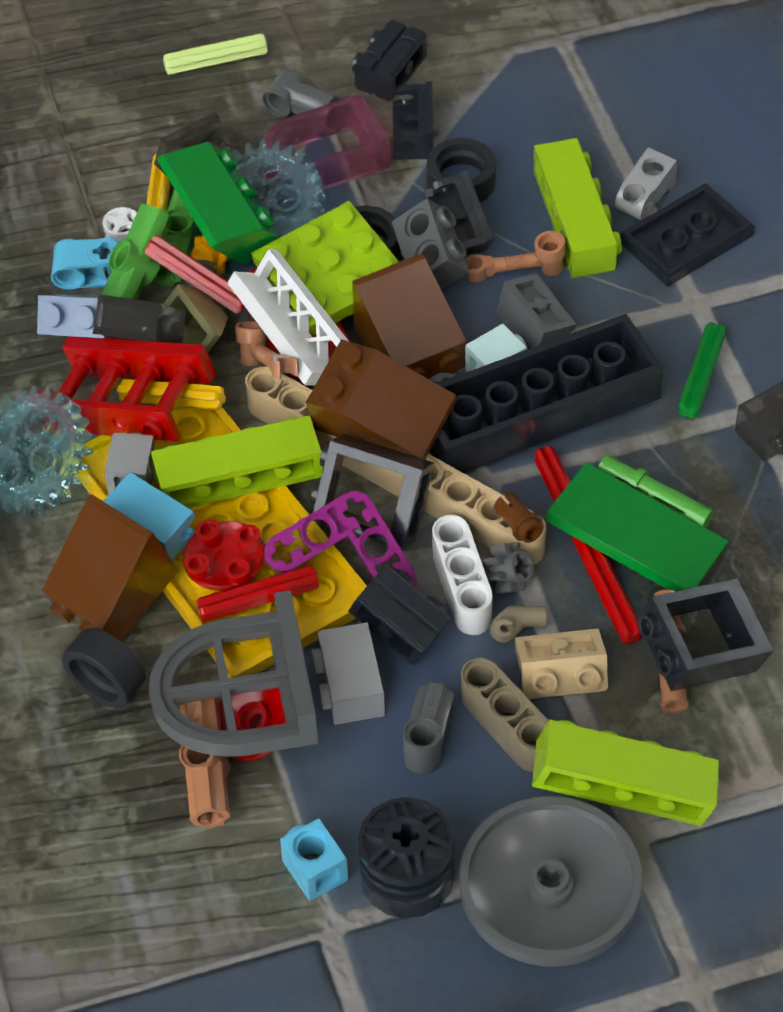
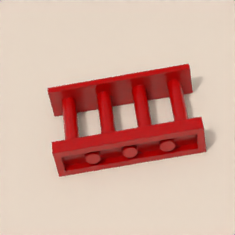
[28,336,216,442]

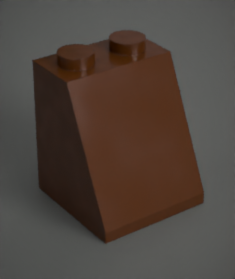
[352,253,466,379]
[42,494,179,642]

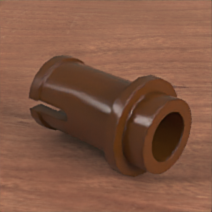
[493,492,543,543]

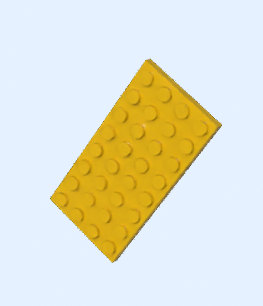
[65,384,367,678]

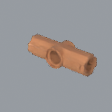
[179,698,231,828]

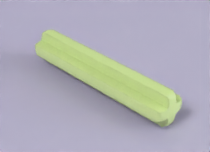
[163,33,267,75]

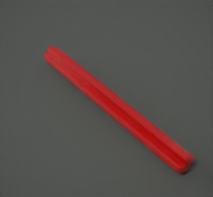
[534,445,642,644]

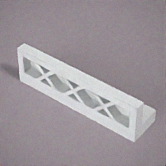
[227,249,348,386]

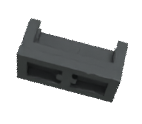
[496,273,576,349]

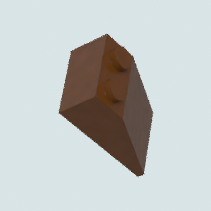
[306,339,457,460]

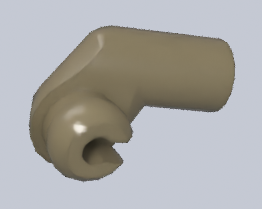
[490,606,547,643]

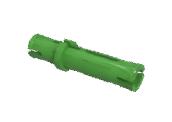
[598,454,715,529]

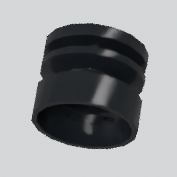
[358,797,454,919]

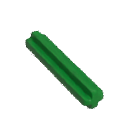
[678,322,726,419]

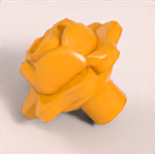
[190,236,229,275]

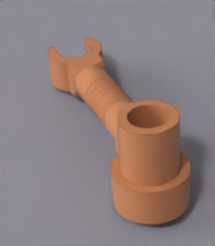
[466,231,566,282]
[235,321,298,379]

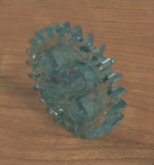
[232,140,326,238]
[0,386,93,517]

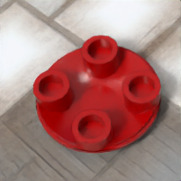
[183,519,265,591]

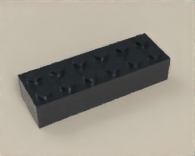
[430,314,664,473]

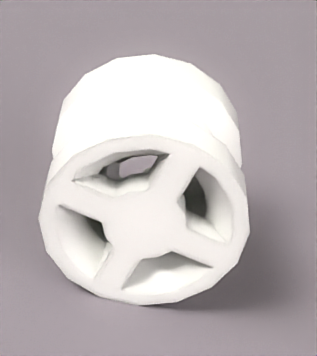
[103,207,137,243]

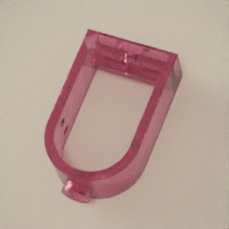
[257,94,391,194]

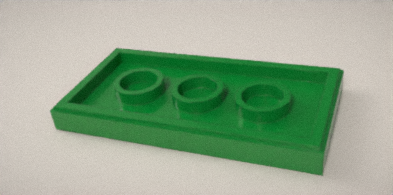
[545,462,729,591]

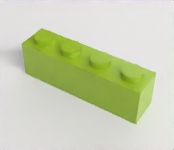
[533,138,622,278]
[150,415,323,508]
[532,719,719,826]

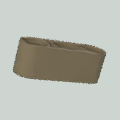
[461,658,549,772]

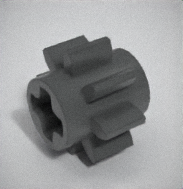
[482,542,534,594]

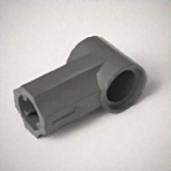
[262,69,340,125]
[403,682,455,774]

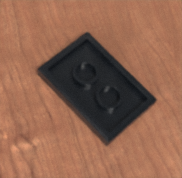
[619,183,755,287]

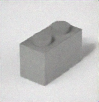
[311,622,385,725]

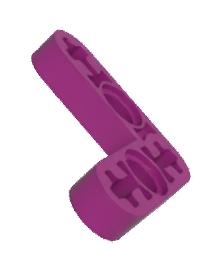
[264,491,417,588]

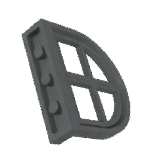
[149,590,319,757]

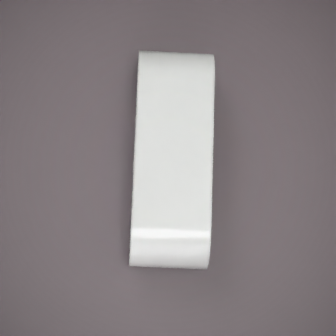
[432,515,492,635]

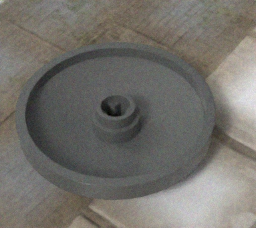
[459,796,643,967]

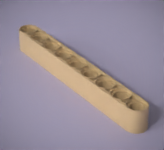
[245,367,546,564]

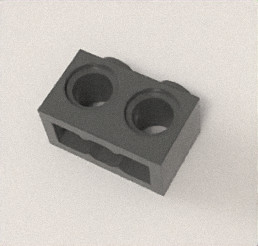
[392,198,469,290]

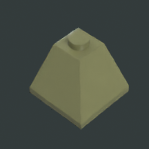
[136,284,228,353]

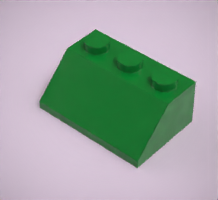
[157,142,279,265]

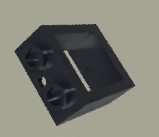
[311,434,434,548]
[636,579,774,692]

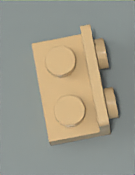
[514,629,608,699]

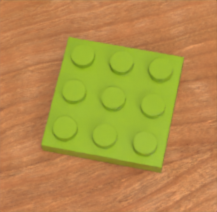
[251,201,399,336]

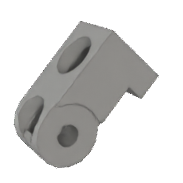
[615,147,677,220]

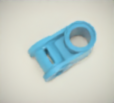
[51,238,118,290]

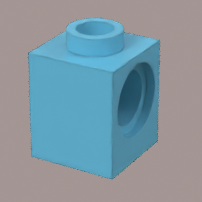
[280,818,348,902]

